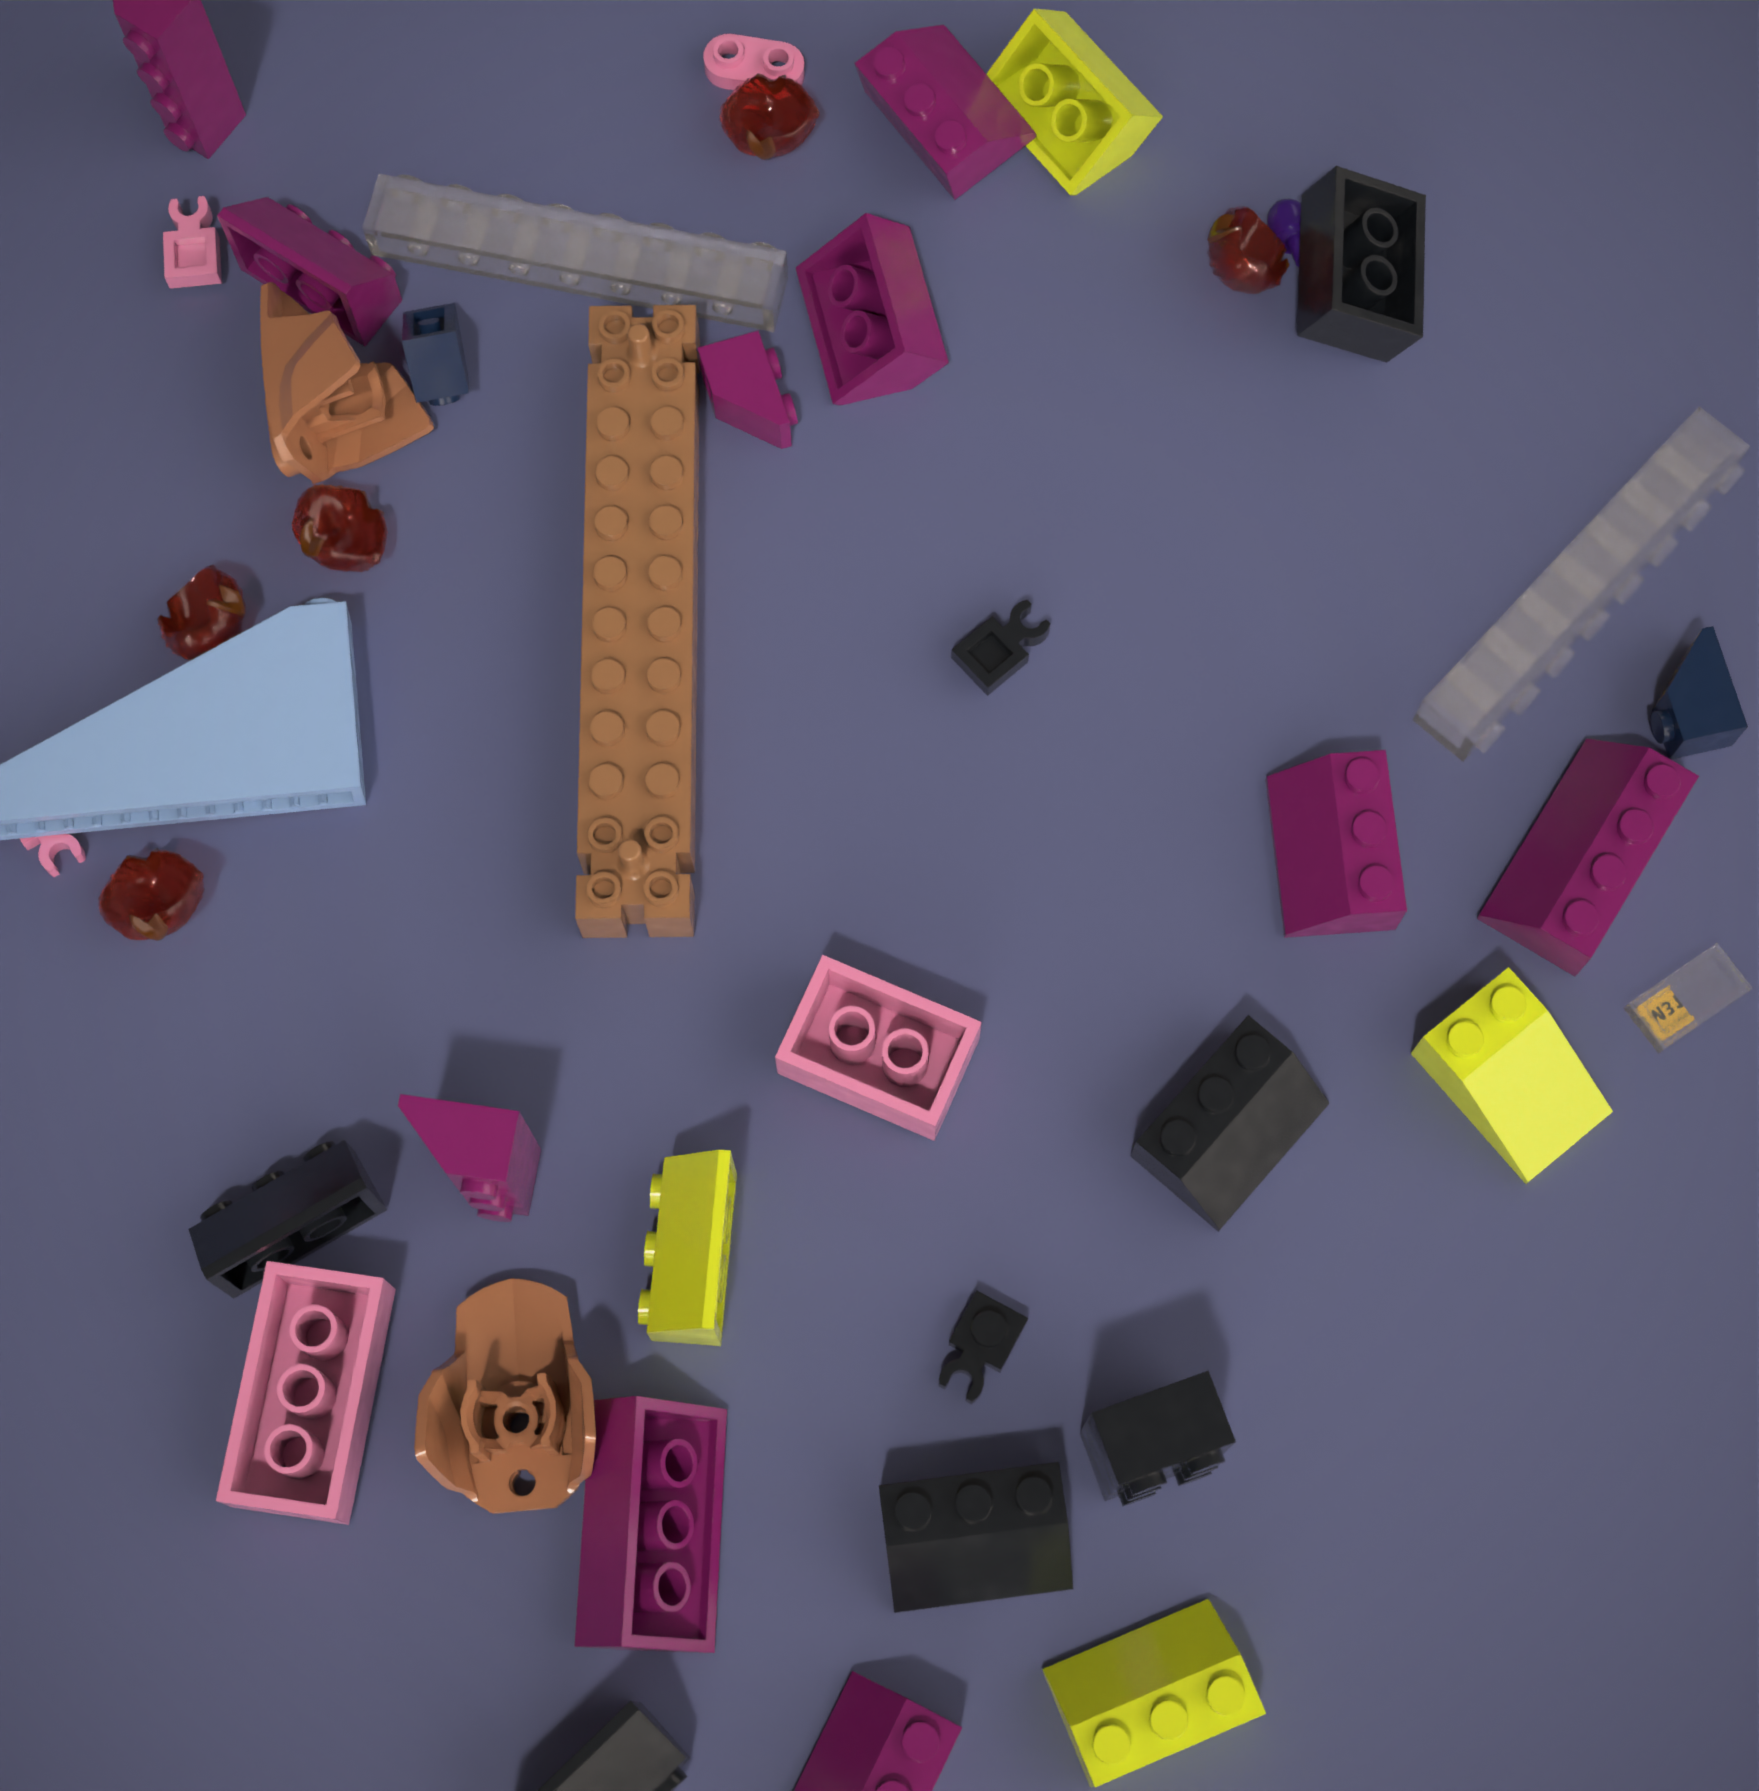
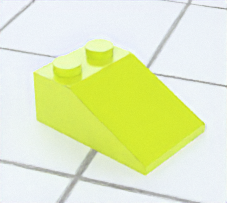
[1411,967,1613,1184]

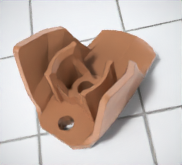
[260,282,434,485]
[414,1278,596,1514]

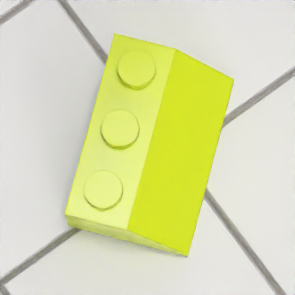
[986,9,1163,196]
[638,1150,737,1346]
[1042,1598,1266,1788]

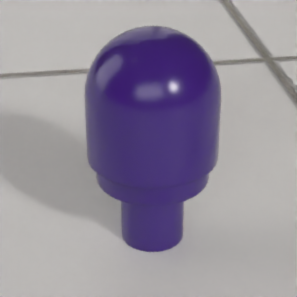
[1267,199,1301,267]

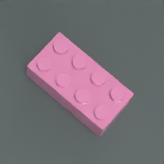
[216,1261,396,1525]

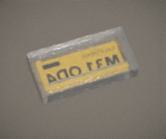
[1623,943,1753,1054]

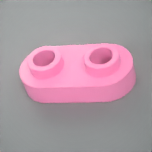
[703,34,805,97]

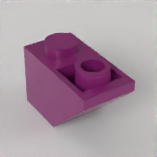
[697,331,798,449]

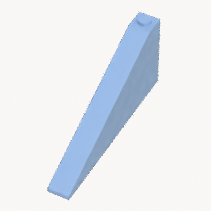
[0,598,366,840]

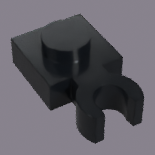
[951,600,1051,696]
[939,1290,1028,1404]

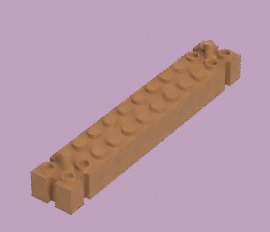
[575,305,700,938]

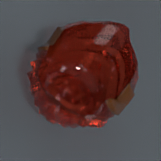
[719,73,820,160]
[1207,206,1290,294]
[292,484,388,572]
[157,564,247,660]
[98,848,205,941]

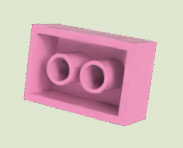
[775,955,982,1141]

